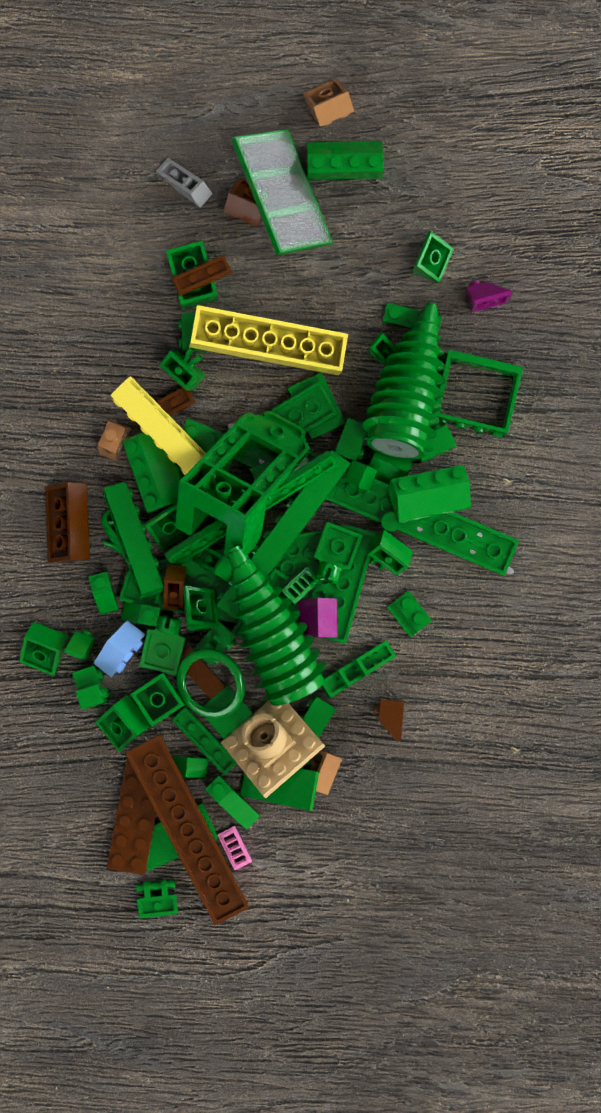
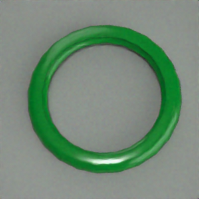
[176,648,245,718]

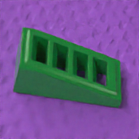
[280,567,320,607]

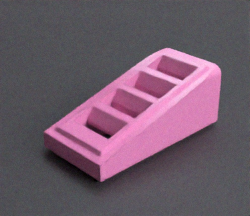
[217,826,252,870]

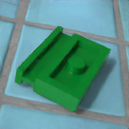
[387,591,432,638]

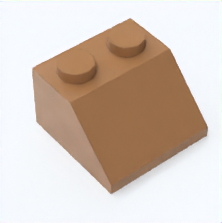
[303,78,354,127]
[301,750,342,795]

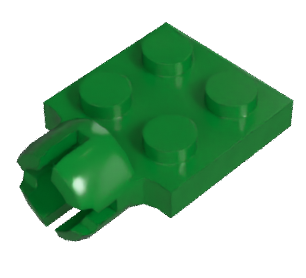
[313,522,363,583]
[140,615,187,676]

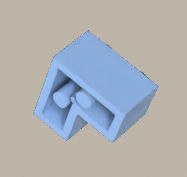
[94,620,145,678]

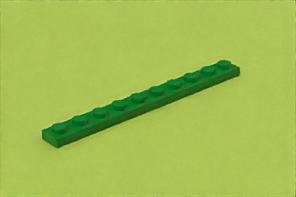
[165,451,338,566]

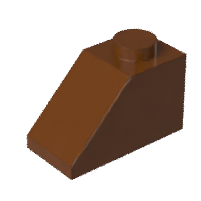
[164,564,187,610]

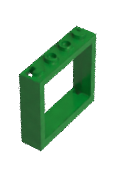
[433,350,523,438]

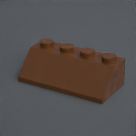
[45,482,90,563]

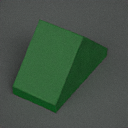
[368,333,394,367]
[172,755,209,778]

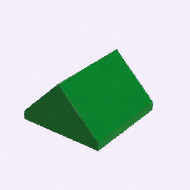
[412,231,454,283]
[369,451,414,484]
[144,503,188,551]
[183,586,219,631]

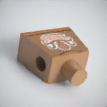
[98,421,131,461]

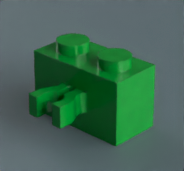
[159,348,206,391]
[368,530,413,576]
[193,621,236,665]

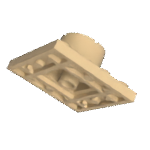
[221,701,325,798]

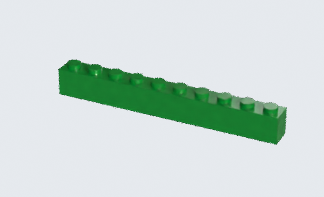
[216,450,351,620]

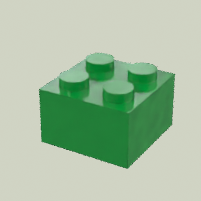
[130,673,186,727]

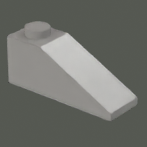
[156,158,212,207]

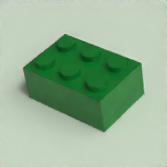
[166,241,219,310]

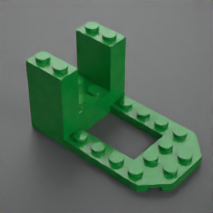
[175,411,310,558]

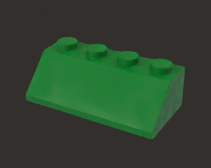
[307,141,384,180]
[122,433,182,513]
[387,465,471,523]

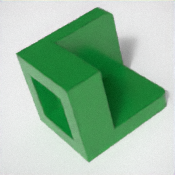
[345,460,378,491]

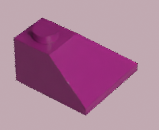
[465,281,512,313]

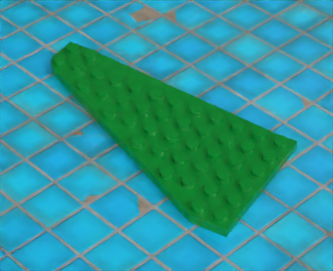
[119,525,377,644]

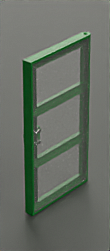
[231,129,333,256]

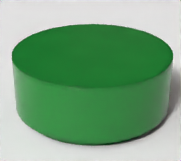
[381,512,400,532]

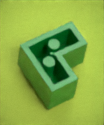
[72,665,110,710]

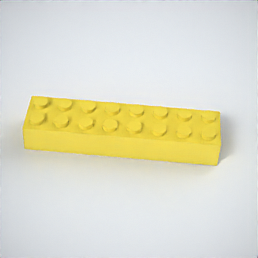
[189,305,348,376]

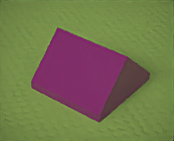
[298,598,337,638]

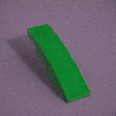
[321,640,396,699]

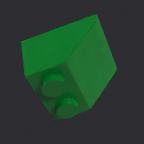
[19,622,69,676]
[95,695,151,752]

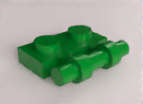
[136,879,179,919]

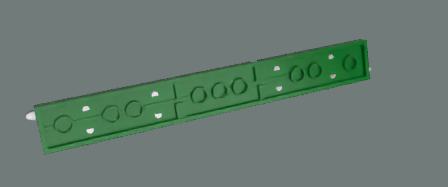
[228,420,519,577]

